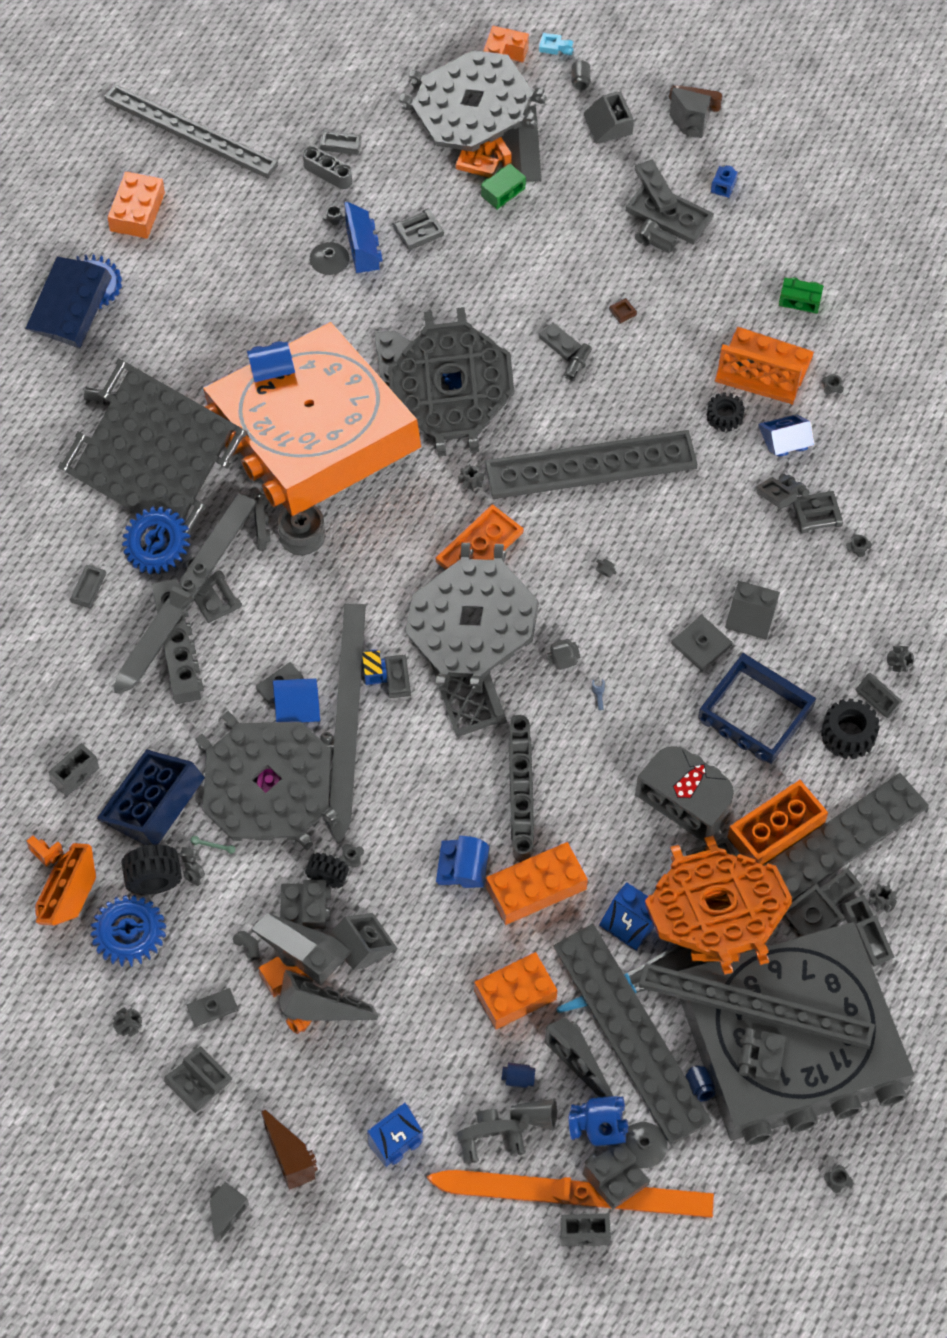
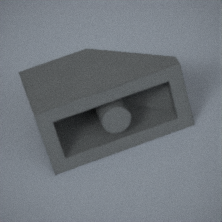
[210,1182,249,1243]

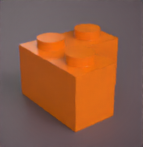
[483,25,529,62]

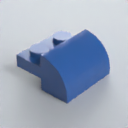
[247,341,295,382]
[436,836,490,888]

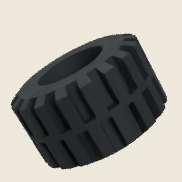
[821,698,880,759]
[121,845,182,895]

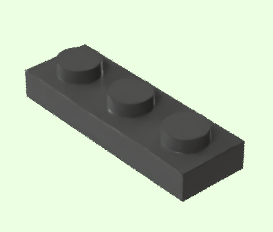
[635,159,678,213]

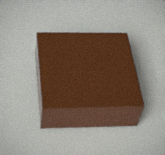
[609,298,637,324]

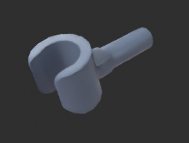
[592,679,605,710]

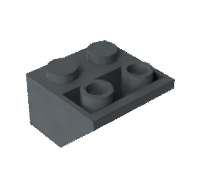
[583,91,634,144]

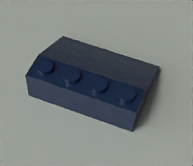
[25,256,112,349]
[97,749,205,845]

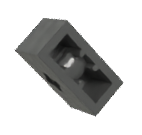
[48,743,99,797]
[560,1213,611,1246]

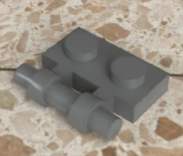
[756,474,809,509]
[738,1028,786,1083]

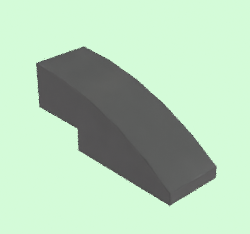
[839,895,895,967]

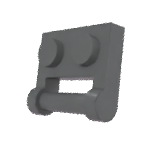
[393,208,444,250]
[792,491,843,534]
[194,571,242,623]

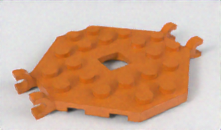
[645,836,792,975]

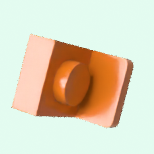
[483,137,511,167]
[26,835,64,867]

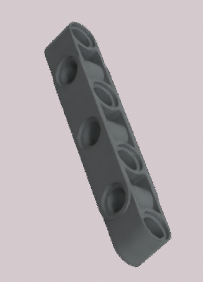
[509,715,534,862]

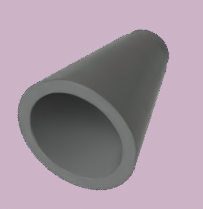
[510,1098,557,1131]

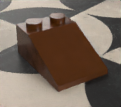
[261,1110,318,1190]

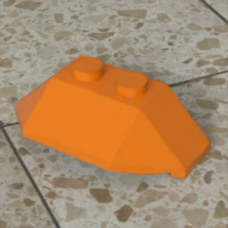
[35,843,96,926]

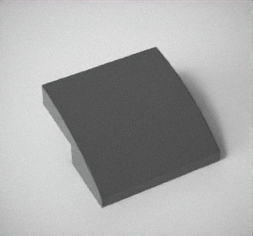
[164,1046,232,1113]

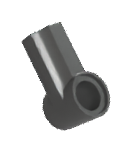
[635,219,678,253]

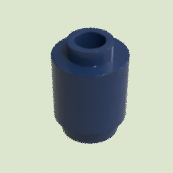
[501,1062,536,1088]
[685,1065,715,1102]

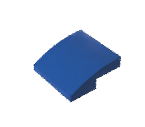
[273,678,320,723]

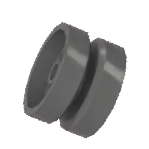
[277,505,325,555]

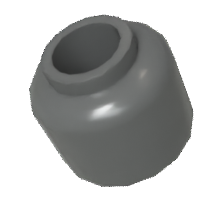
[547,639,581,670]

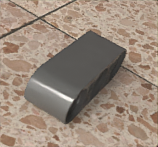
[303,146,352,189]

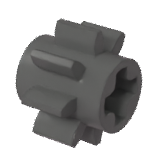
[458,464,484,491]
[887,646,914,672]
[869,883,897,913]
[113,1007,142,1037]

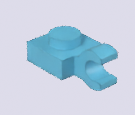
[539,33,573,55]

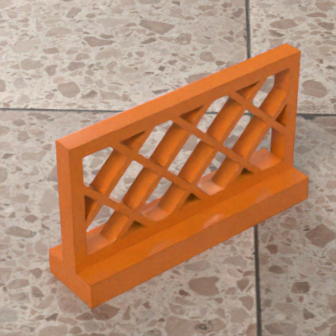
[715,344,802,405]

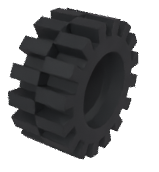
[706,392,745,432]
[305,852,349,888]

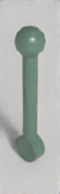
[191,836,236,854]

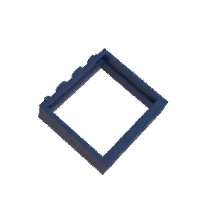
[698,653,816,764]

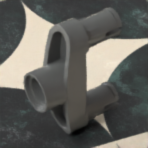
[457,1109,526,1164]

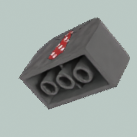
[635,746,734,843]

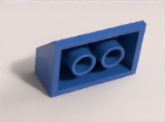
[344,202,383,273]

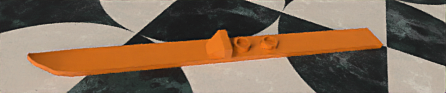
[427,1170,714,1218]

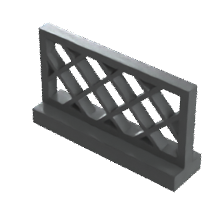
[430,662,507,737]

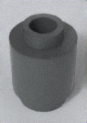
[571,60,591,90]

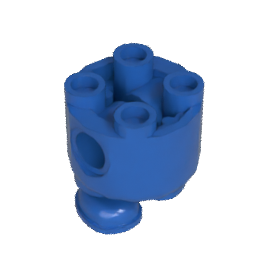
[569,1096,628,1146]

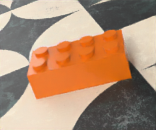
[727,780,828,865]
[486,842,588,925]

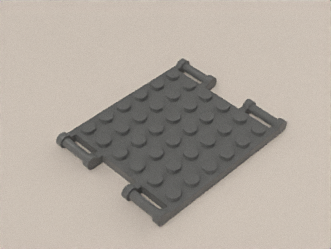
[58,358,248,541]

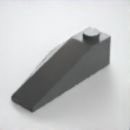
[502,106,541,182]
[251,913,351,986]
[279,970,379,1021]
[545,1017,613,1097]

